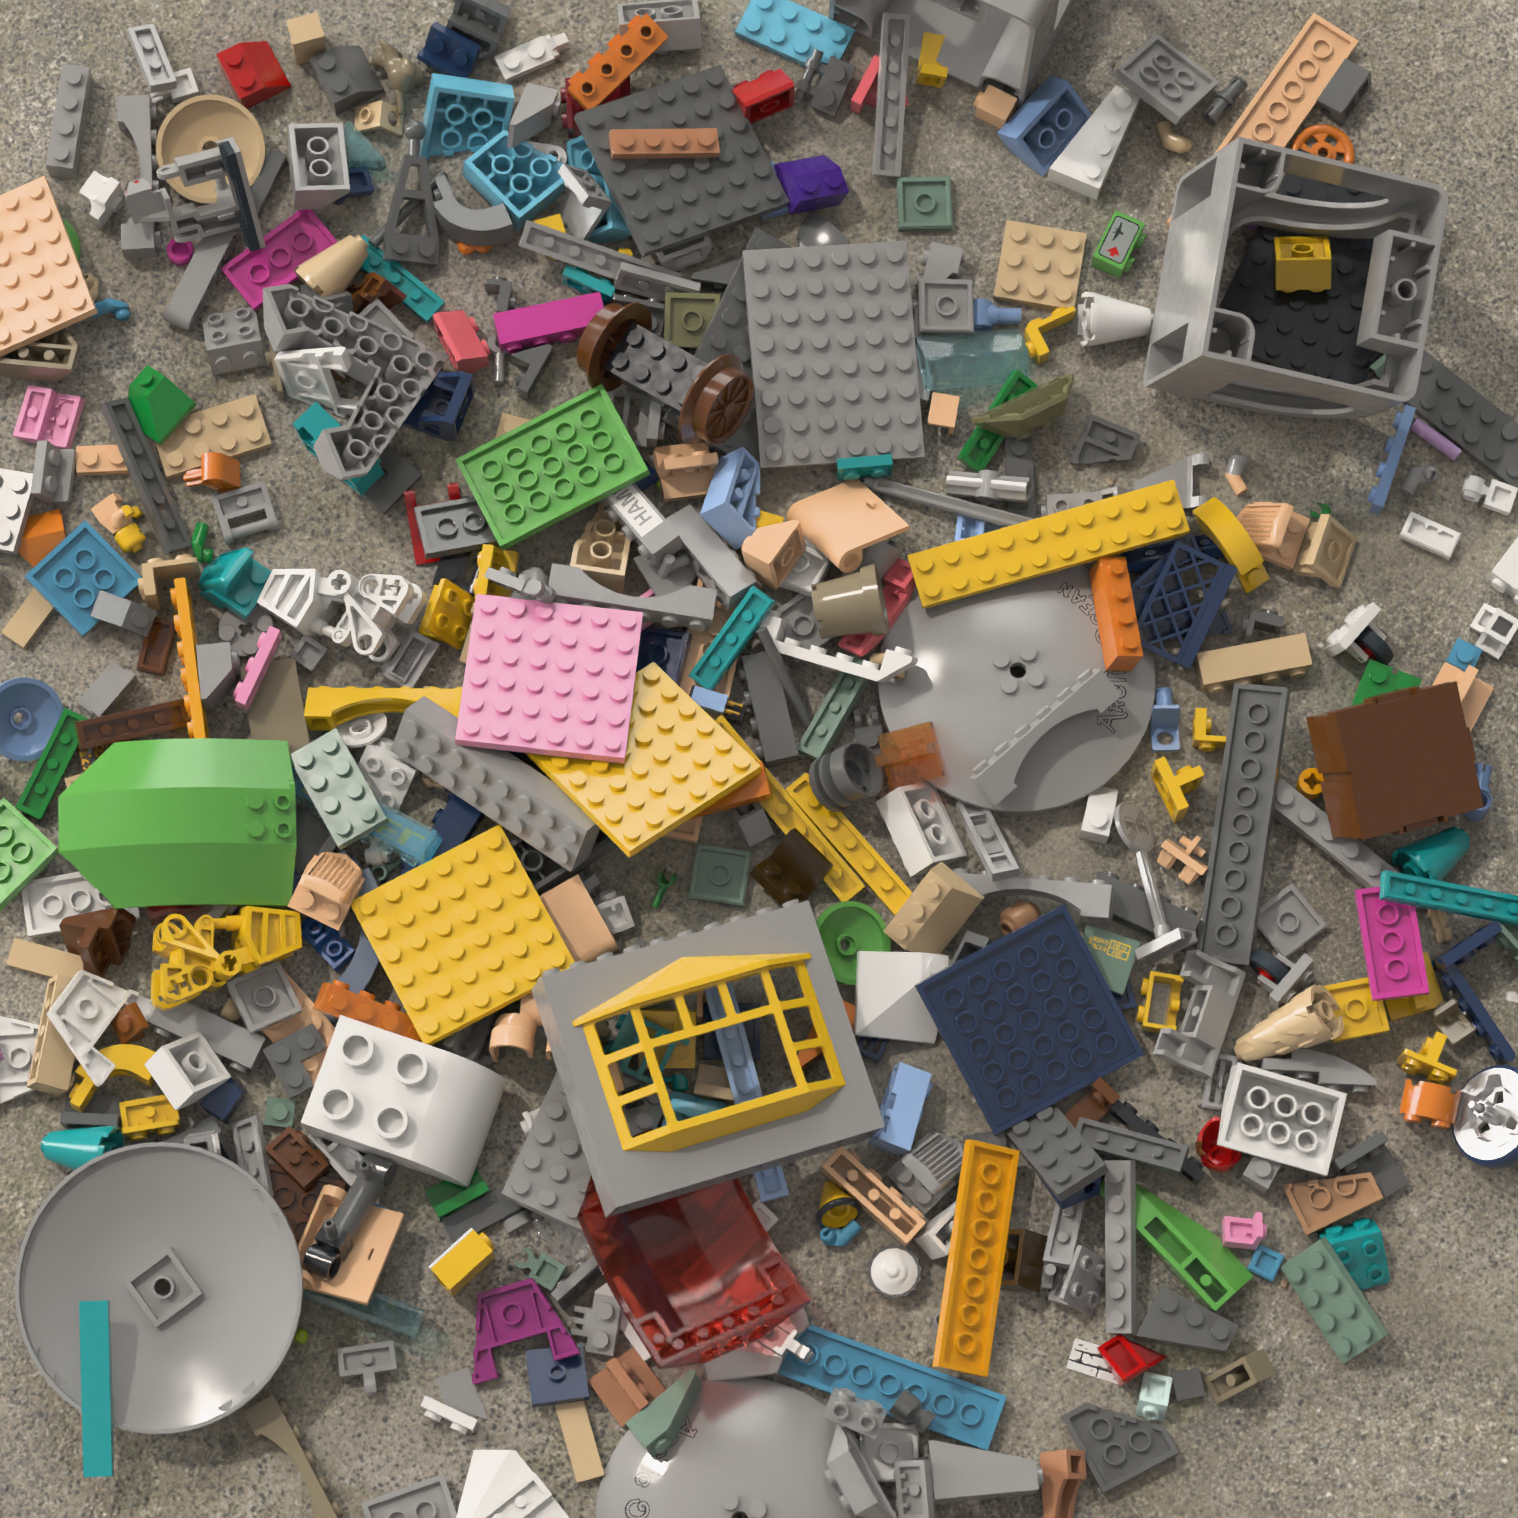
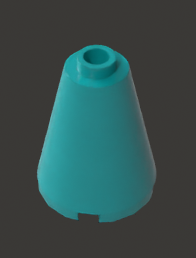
[1392,826,1470,881]
[41,1125,124,1170]

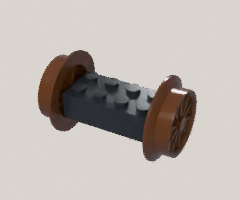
[577,302,754,445]

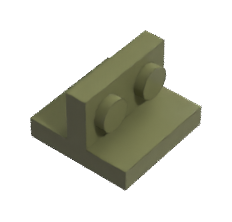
[664,292,720,349]

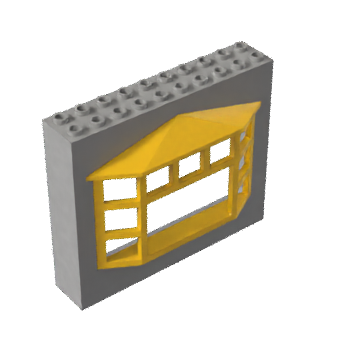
[531,899,885,1218]

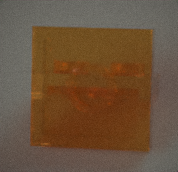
[874,721,945,790]

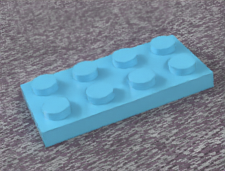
[735,0,855,75]

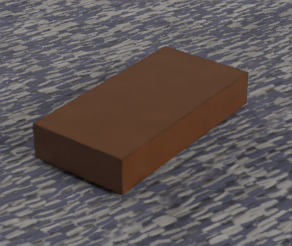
[136,617,176,677]

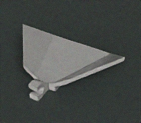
[698,1264,814,1382]

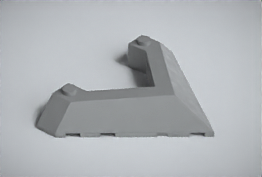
[263,284,450,480]

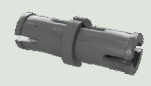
[1202,75,1248,126]

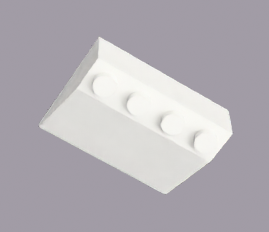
[1217,1063,1347,1176]

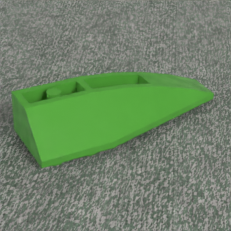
[1099,1179,1254,1313]

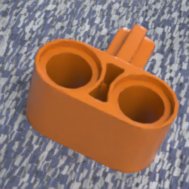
[183,452,241,493]

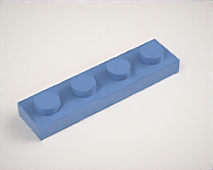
[1367,405,1416,515]

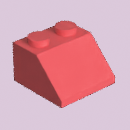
[433,310,491,374]

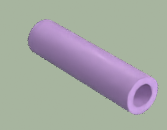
[1410,418,1462,461]

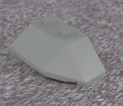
[824,1424,897,1518]

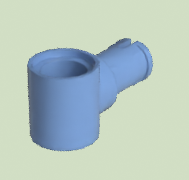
[973,299,1021,332]
[1463,763,1492,821]

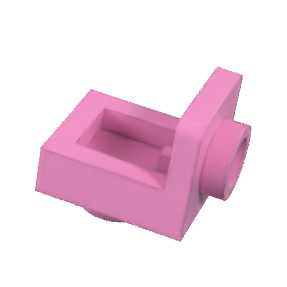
[1221,1212,1267,1250]

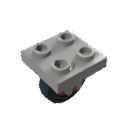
[1250,949,1315,1013]

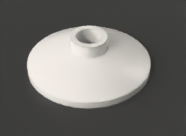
[337,713,388,748]

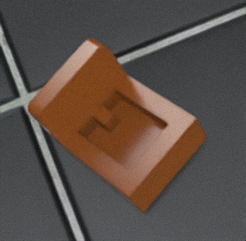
[110,1002,149,1044]

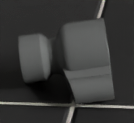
[889,1388,936,1434]

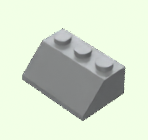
[617,0,702,54]
[287,123,350,210]

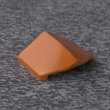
[18,509,67,568]

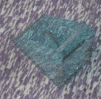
[344,120,386,171]

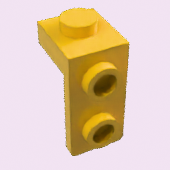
[1023,306,1076,364]

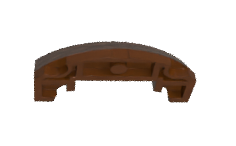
[330,272,407,385]

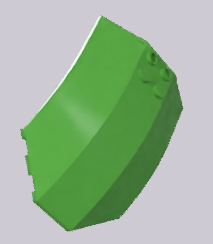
[58,738,297,910]

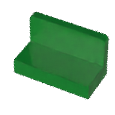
[425,1168,490,1221]

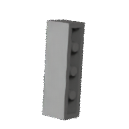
[46,64,93,180]
[666,504,757,612]
[149,996,268,1074]

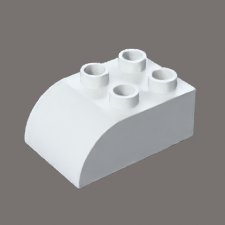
[301,1015,507,1188]

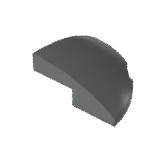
[797,210,850,247]

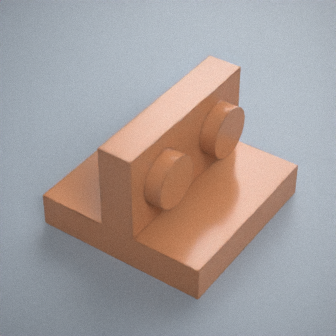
[588,1347,666,1428]

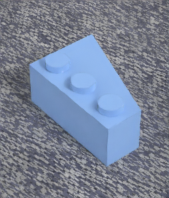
[700,447,760,550]
[867,1062,933,1156]

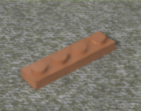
[608,128,720,159]

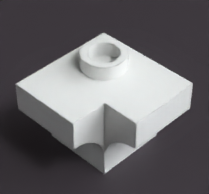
[79,171,124,229]
[1470,603,1518,660]

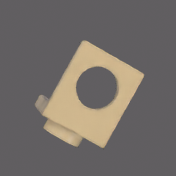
[354,100,404,136]

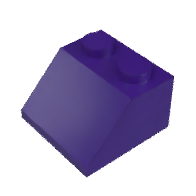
[774,155,849,215]

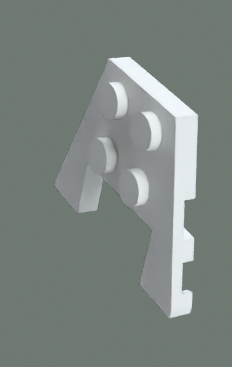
[274,347,359,418]
[46,970,155,1087]
[0,1016,39,1104]

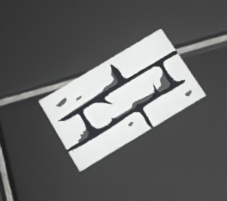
[1066,1338,1118,1384]

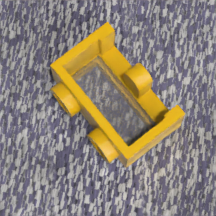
[1136,971,1184,1033]

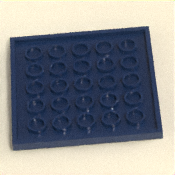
[914,904,1144,1135]

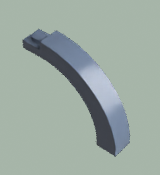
[316,850,381,1025]

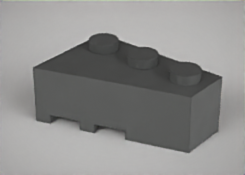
[1133,1285,1239,1355]

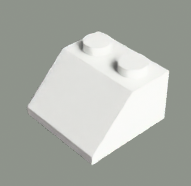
[144,1031,231,1110]

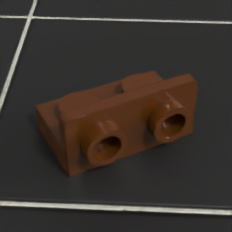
[264,1126,330,1191]

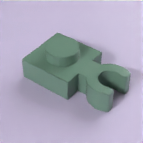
[514,1247,568,1291]

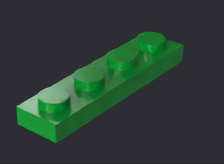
[956,369,1038,473]
[15,708,88,821]

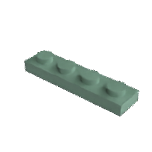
[797,655,870,760]

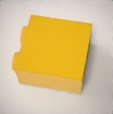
[428,1228,495,1297]

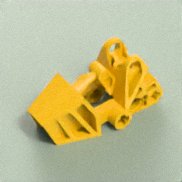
[151,906,302,1011]

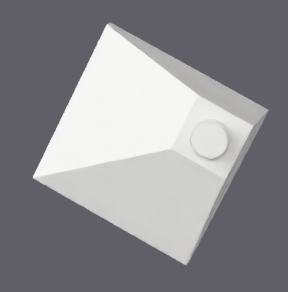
[854,951,949,1044]

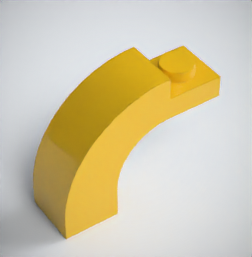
[1192,497,1270,593]
[69,1044,156,1113]

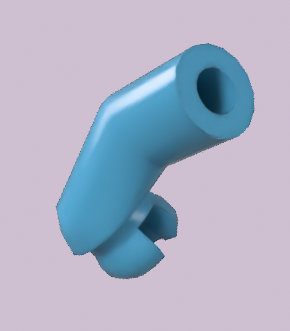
[91,298,130,321]
[820,1219,863,1247]

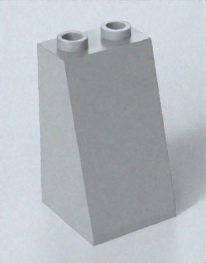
[926,1440,1043,1504]

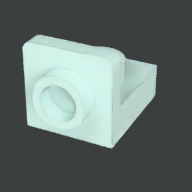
[1135,1371,1172,1421]

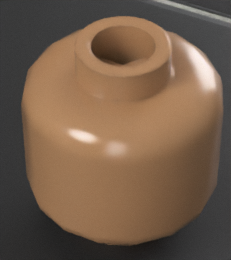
[999,900,1041,935]

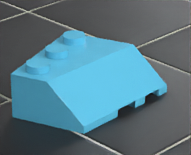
[420,73,515,159]
[462,130,571,232]

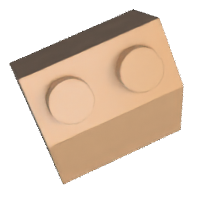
[742,520,807,591]

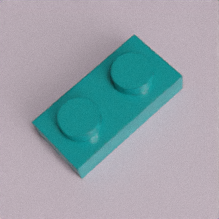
[562,265,616,305]

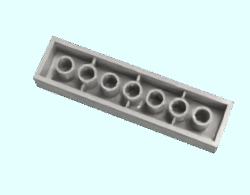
[391,696,600,872]

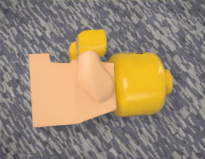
[91,493,146,553]

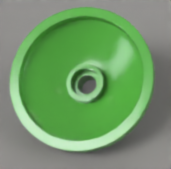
[816,901,891,986]

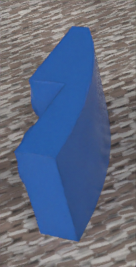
[301,917,356,973]

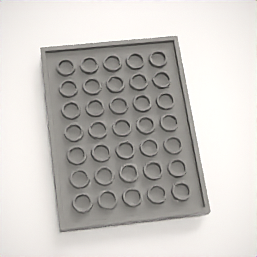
[742,241,925,469]

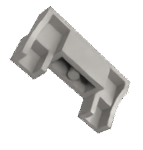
[1153,950,1246,1077]

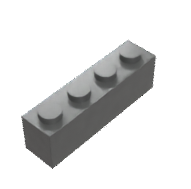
[737,651,799,768]
[1094,871,1201,953]

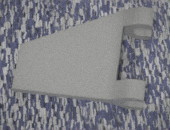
[1135,453,1209,510]

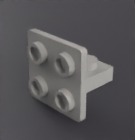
[1047,1245,1105,1316]

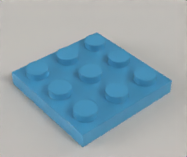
[24,520,142,637]

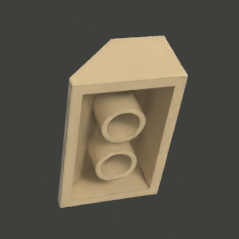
[883,861,985,955]

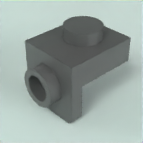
[484,276,516,313]
[1240,609,1284,643]

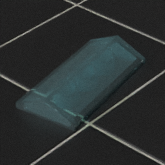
[915,328,1029,391]

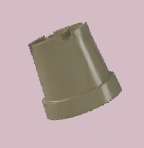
[811,563,890,639]

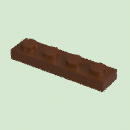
[74,698,189,749]

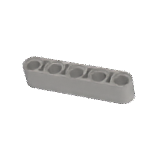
[164,228,241,331]

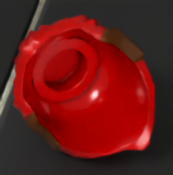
[1195,1116,1242,1173]

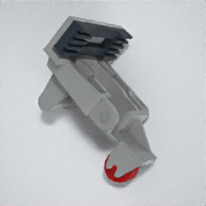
[125,137,266,252]

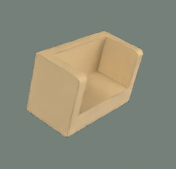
[286,12,327,65]

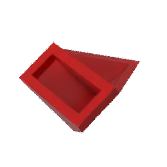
[1097,1333,1168,1386]

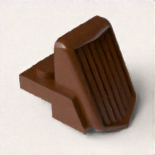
[59,908,136,978]

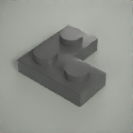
[263,1023,327,1100]

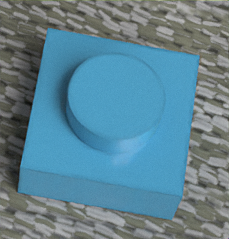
[1446,638,1483,672]

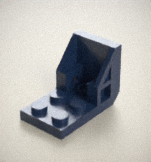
[402,371,475,441]

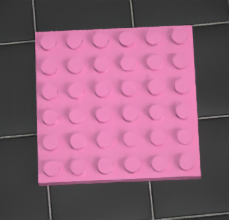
[455,594,643,763]

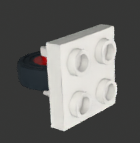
[1323,602,1394,665]

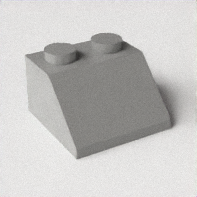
[196,642,241,713]

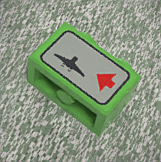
[1091,210,1147,279]

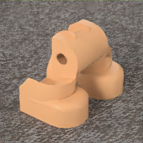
[489,993,552,1062]

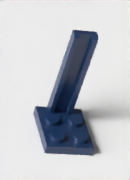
[1431,920,1515,1065]

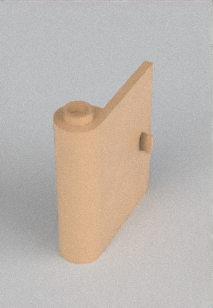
[787,479,909,573]
[539,875,620,963]
[298,1185,404,1305]

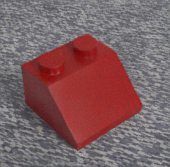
[216,41,291,109]
[732,68,795,124]

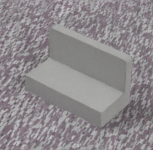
[78,661,139,717]

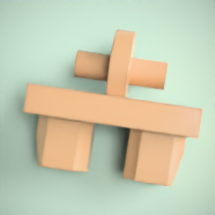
[1157,835,1208,885]

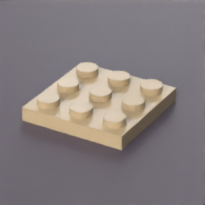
[993,220,1087,310]

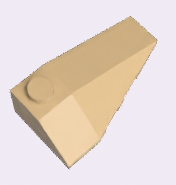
[570,502,631,594]

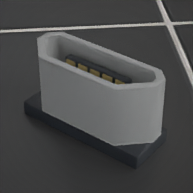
[500,1207,531,1234]

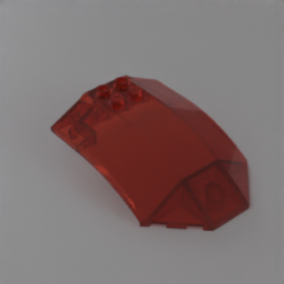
[577,1129,810,1370]

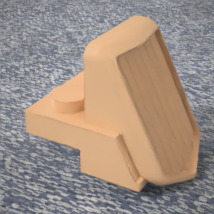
[1236,502,1310,571]
[288,852,366,931]

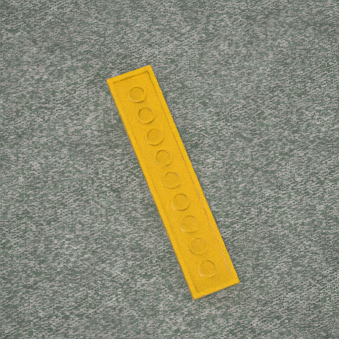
[907,479,1190,609]

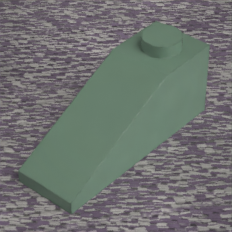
[625,1368,703,1458]

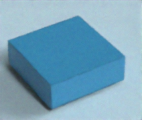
[1247,1244,1284,1283]

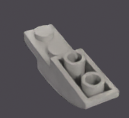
[1260,1049,1376,1094]

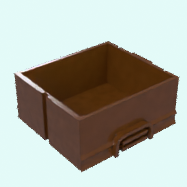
[1306,681,1484,840]

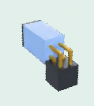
[689,685,747,726]

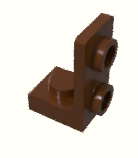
[1064,1077,1120,1129]

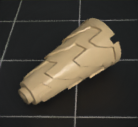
[1234,984,1344,1063]

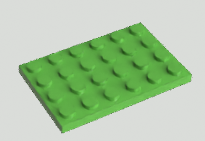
[455,384,650,551]

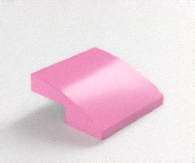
[13,385,85,449]

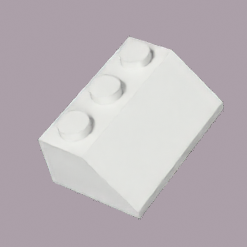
[876,782,967,877]

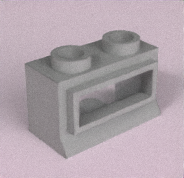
[381,629,441,688]

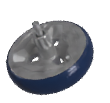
[1452,1065,1518,1169]

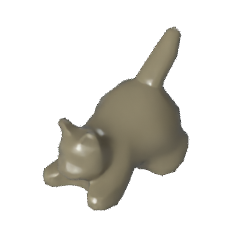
[368,38,424,115]

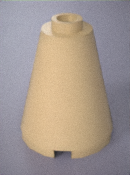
[294,235,369,297]

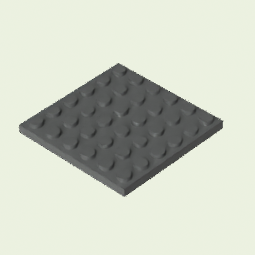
[574,65,790,258]

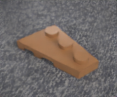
[1282,1172,1384,1236]

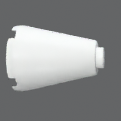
[1077,292,1154,347]

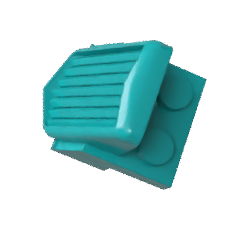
[198,547,272,621]

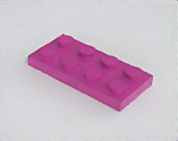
[220,209,338,311]
[1354,887,1429,1002]

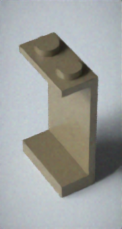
[240,655,310,764]

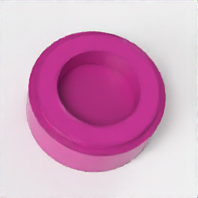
[166,239,195,266]

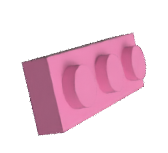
[233,626,282,712]

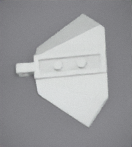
[456,1450,569,1518]

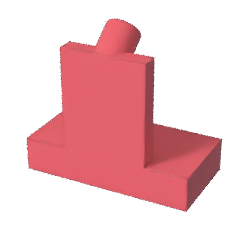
[850,55,908,115]

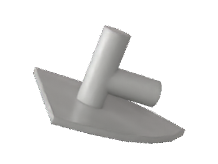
[633,552,696,596]

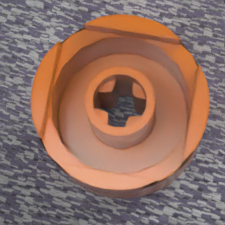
[1399,1079,1462,1130]

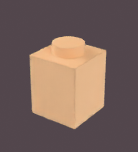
[973,85,1018,129]

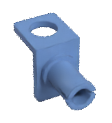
[1150,687,1181,752]

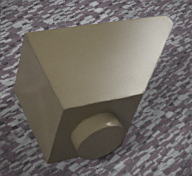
[1204,1349,1276,1404]

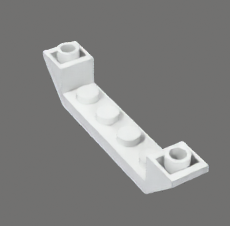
[760,610,918,683]

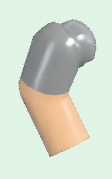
[1225,454,1248,496]

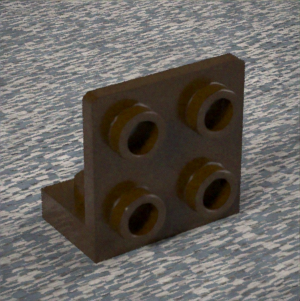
[750,828,833,907]

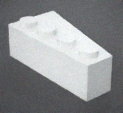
[1047,85,1140,200]

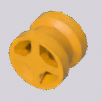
[1296,768,1324,800]

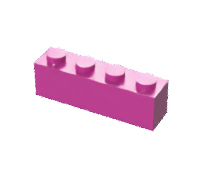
[493,292,604,354]

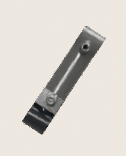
[302,1153,397,1281]

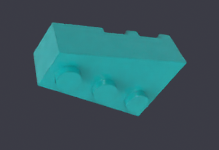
[292,401,384,496]

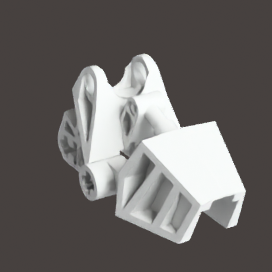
[257,569,427,663]

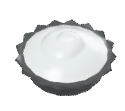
[866,1244,923,1300]

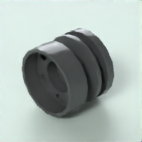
[809,741,884,812]

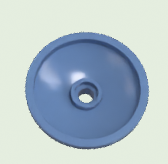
[0,677,64,761]

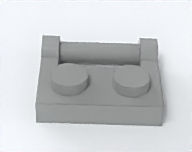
[212,481,279,545]

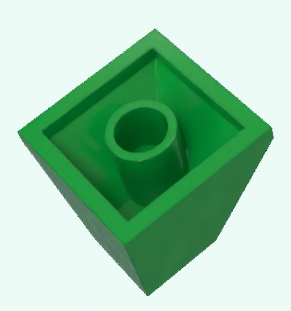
[128,365,197,446]

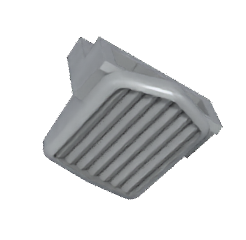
[886,1132,964,1215]

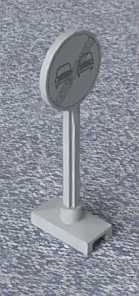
[1114,801,1198,963]

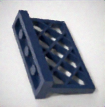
[1137,540,1238,670]

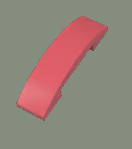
[838,558,916,657]

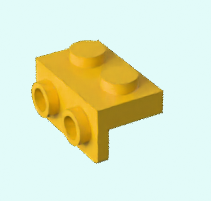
[473,544,519,599]
[119,1094,181,1141]

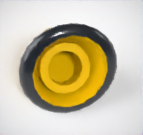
[815,1181,862,1229]

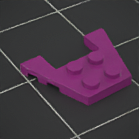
[472,1278,581,1385]

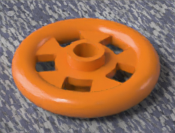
[1291,124,1355,164]

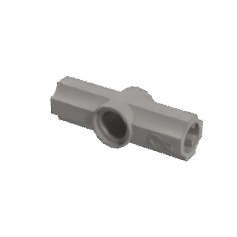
[946,470,1032,504]

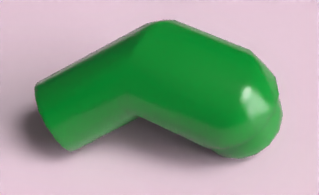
[191,522,214,564]

